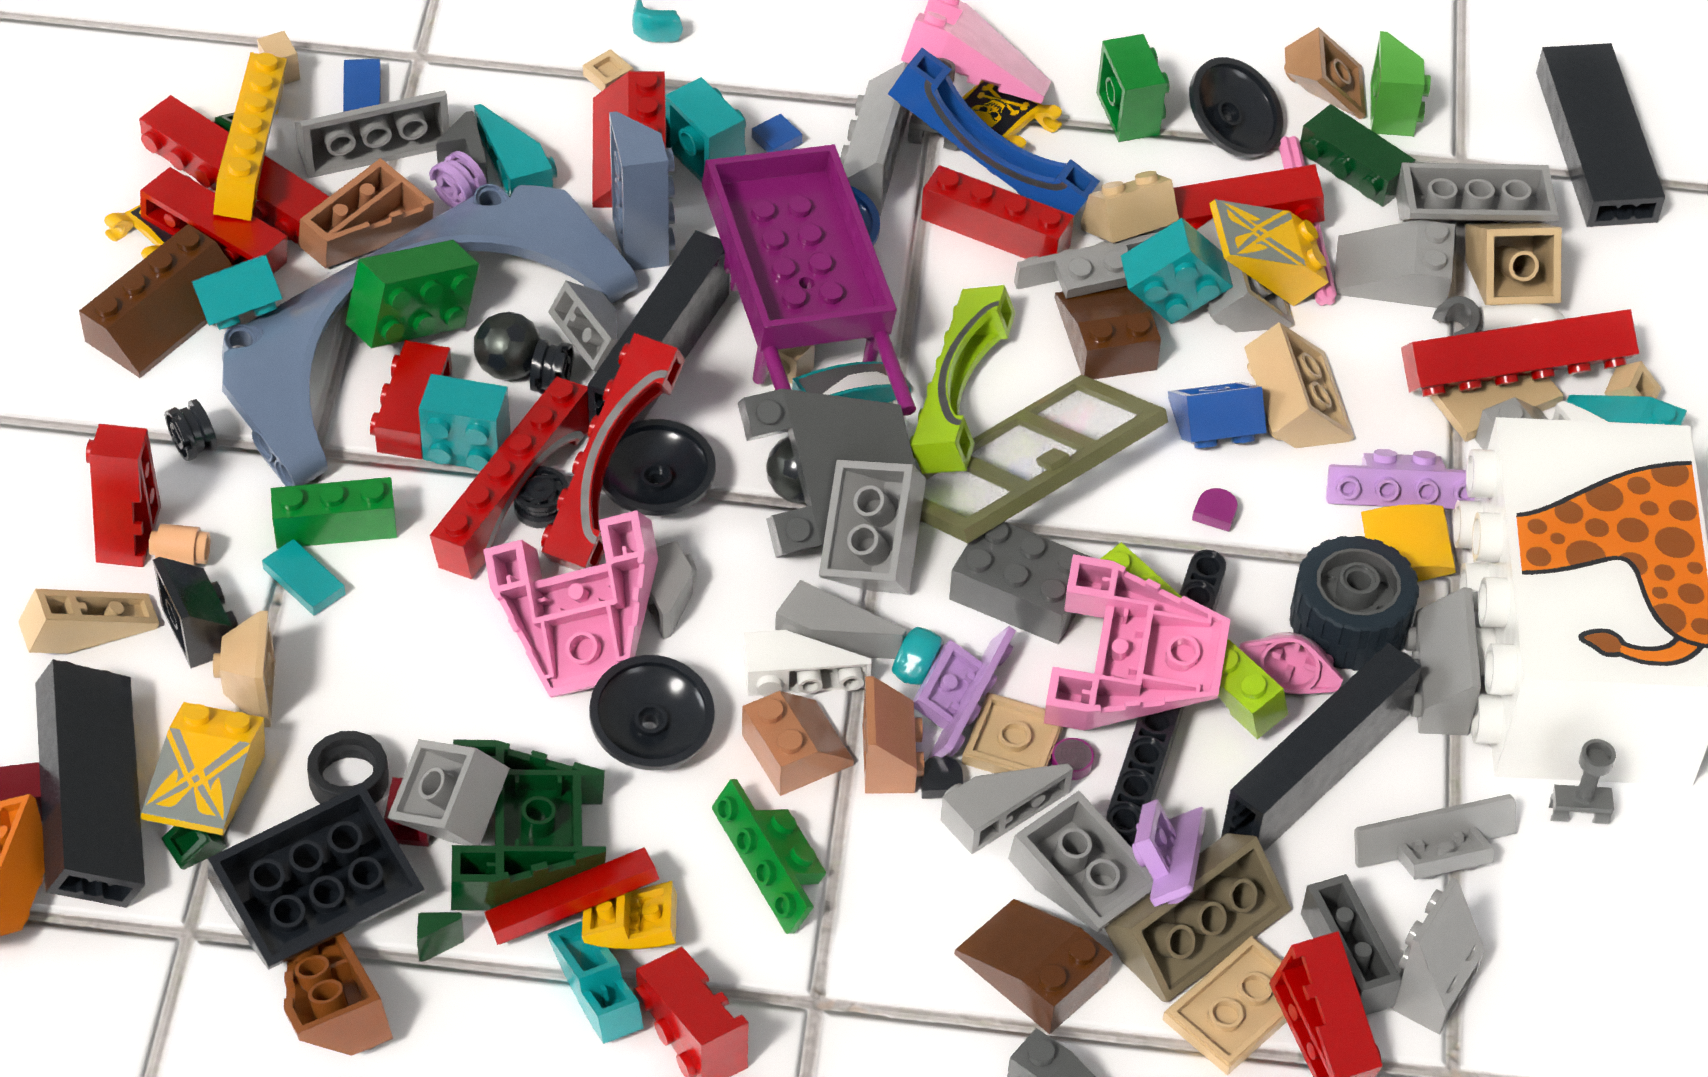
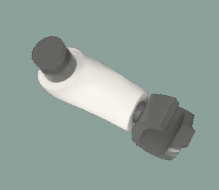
[1432,296,1566,336]

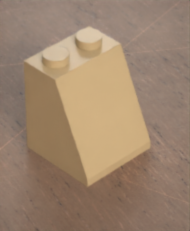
[1465,222,1562,305]

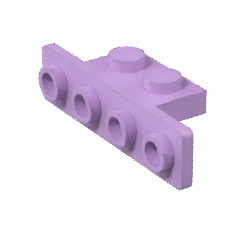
[1325,449,1475,509]
[913,626,1016,759]
[1132,799,1206,907]

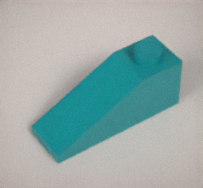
[474,104,557,197]
[1566,395,1687,425]

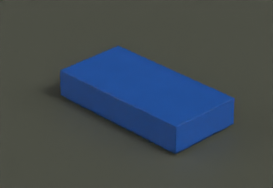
[343,59,381,112]

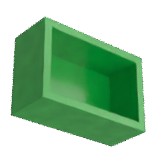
[345,240,479,349]

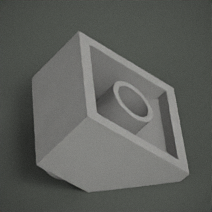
[387,739,510,845]

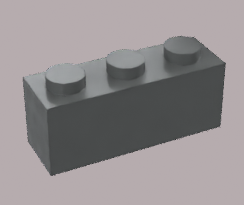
[1300,874,1402,1015]

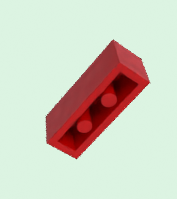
[370,340,452,460]

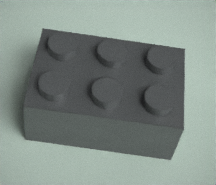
[949,521,1093,645]

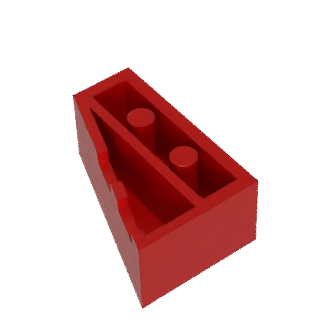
[86,424,161,567]
[1269,931,1383,1077]
[633,947,749,1077]

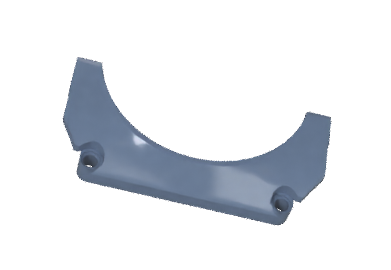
[222,184,638,486]

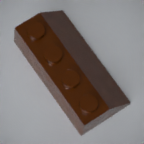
[79,224,233,378]

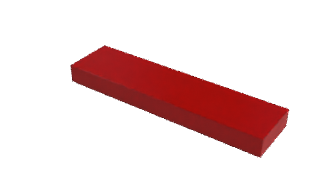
[484,847,659,945]

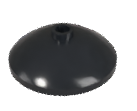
[1189,57,1284,158]
[602,419,716,516]
[589,655,715,771]

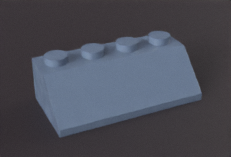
[609,111,675,270]

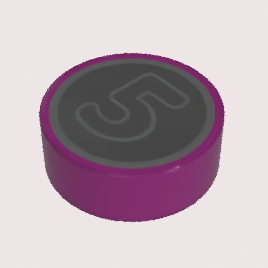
[1051,738,1094,780]

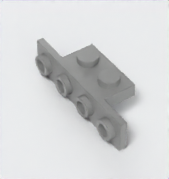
[1014,232,1158,299]
[1354,794,1516,880]

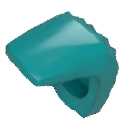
[632,0,683,42]
[891,626,944,685]

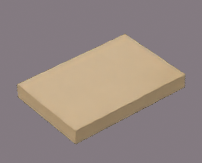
[1430,374,1564,442]
[1162,935,1287,1075]

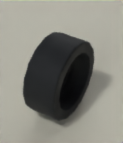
[307,731,389,804]

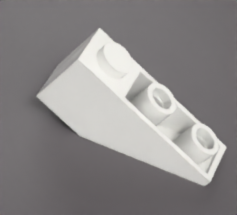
[743,630,872,697]

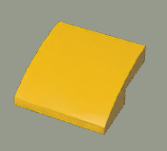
[1361,504,1457,582]
[582,881,677,949]

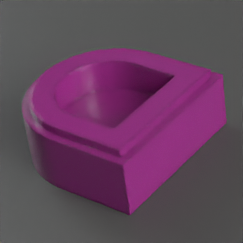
[1192,488,1238,532]

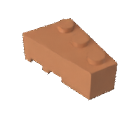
[299,158,434,268]

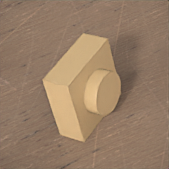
[583,49,634,91]

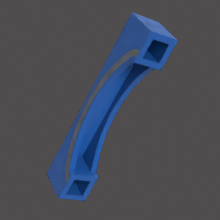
[888,47,1100,216]

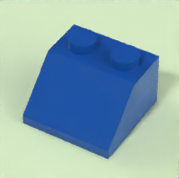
[1168,382,1267,448]

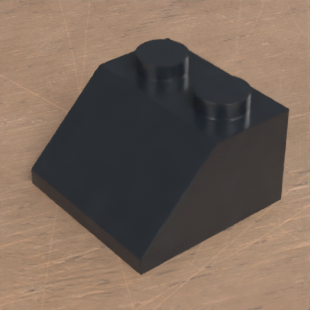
[152,557,238,669]

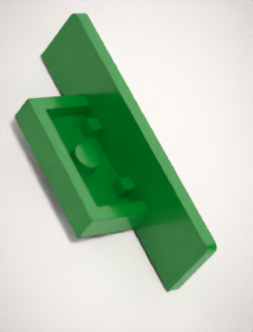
[712,779,827,934]

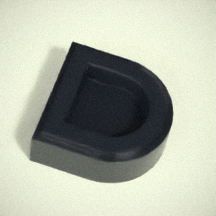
[920,756,964,799]

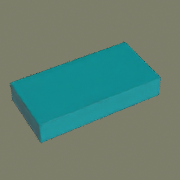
[262,539,346,616]

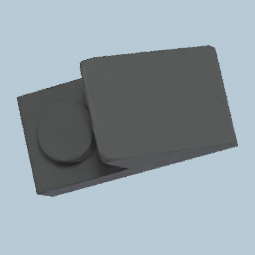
[436,111,488,184]

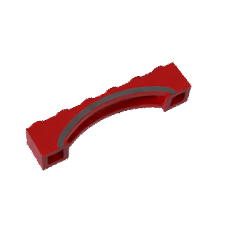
[541,333,685,571]
[429,377,589,579]

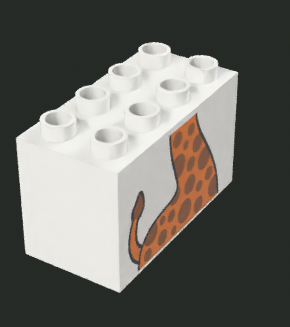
[1453,417,1708,786]

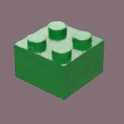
[1096,33,1170,142]

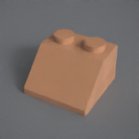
[862,676,924,794]
[742,691,854,796]

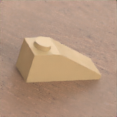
[18,589,160,654]

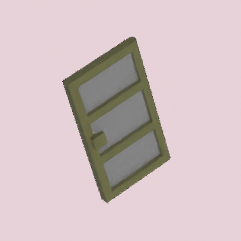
[919,375,1168,544]

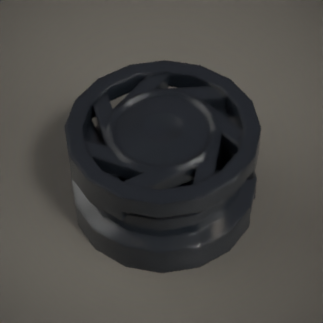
[530,338,574,392]
[164,399,218,461]
[514,466,568,529]

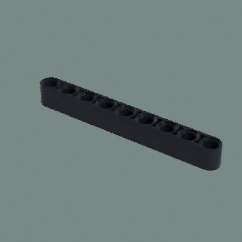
[1106,549,1226,847]

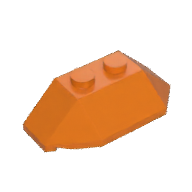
[0,794,45,936]

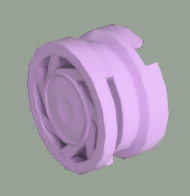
[429,151,487,208]

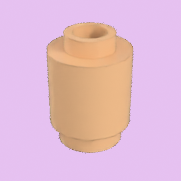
[149,523,211,566]

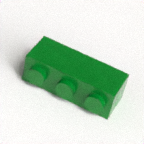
[270,477,397,549]

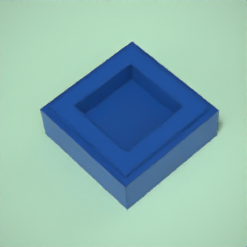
[751,113,803,152]

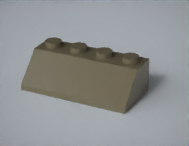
[1105,833,1291,1002]

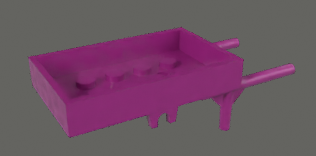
[702,144,916,416]

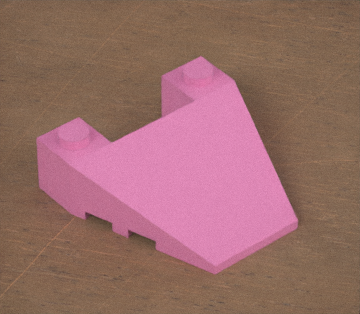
[901,0,1051,104]
[483,510,658,698]
[1044,554,1231,731]

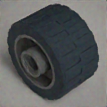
[1289,535,1419,671]

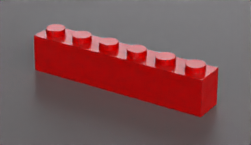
[139,95,330,245]
[1401,309,1639,397]

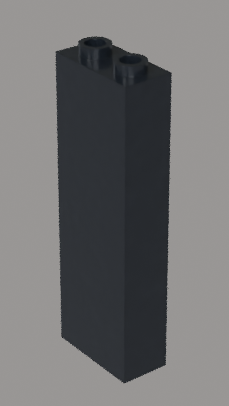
[1536,43,1665,227]
[588,230,730,425]
[1221,643,1421,852]
[35,659,145,908]

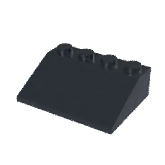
[208,784,425,970]

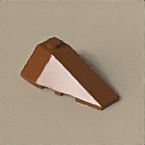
[284,933,393,1056]

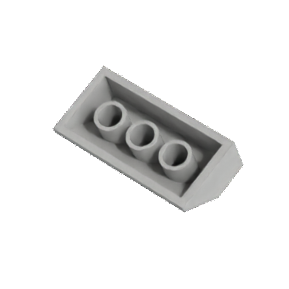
[840,62,910,216]
[294,90,450,179]
[1396,163,1559,222]

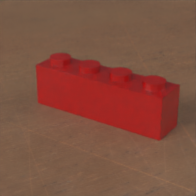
[1173,164,1325,230]
[921,165,1074,259]
[140,167,288,274]

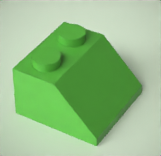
[1370,31,1431,137]

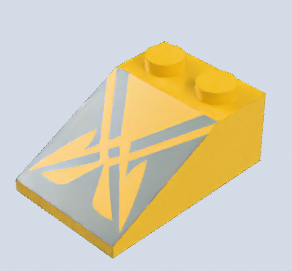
[1209,199,1329,306]
[141,702,265,835]

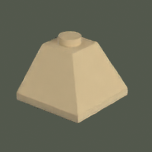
[213,611,276,727]

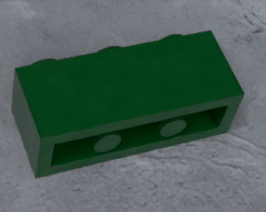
[1300,104,1416,207]

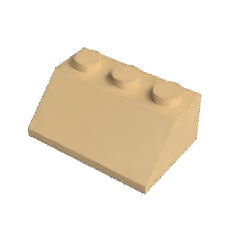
[1244,322,1354,448]

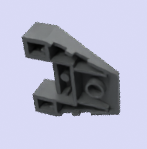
[737,388,916,557]

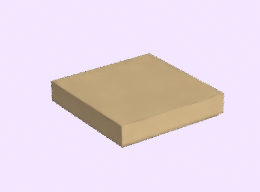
[962,692,1064,773]

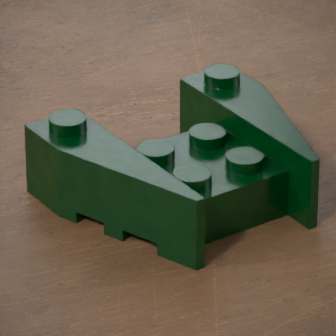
[451,739,606,911]

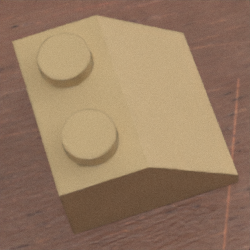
[1080,171,1179,243]

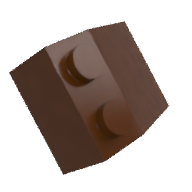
[1054,286,1161,379]
[954,899,1113,1034]

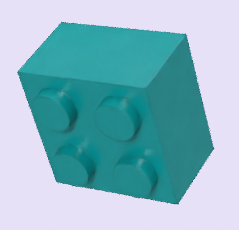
[665,77,746,183]
[1121,218,1233,324]
[191,255,283,330]
[418,374,511,471]

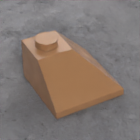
[1284,27,1366,119]

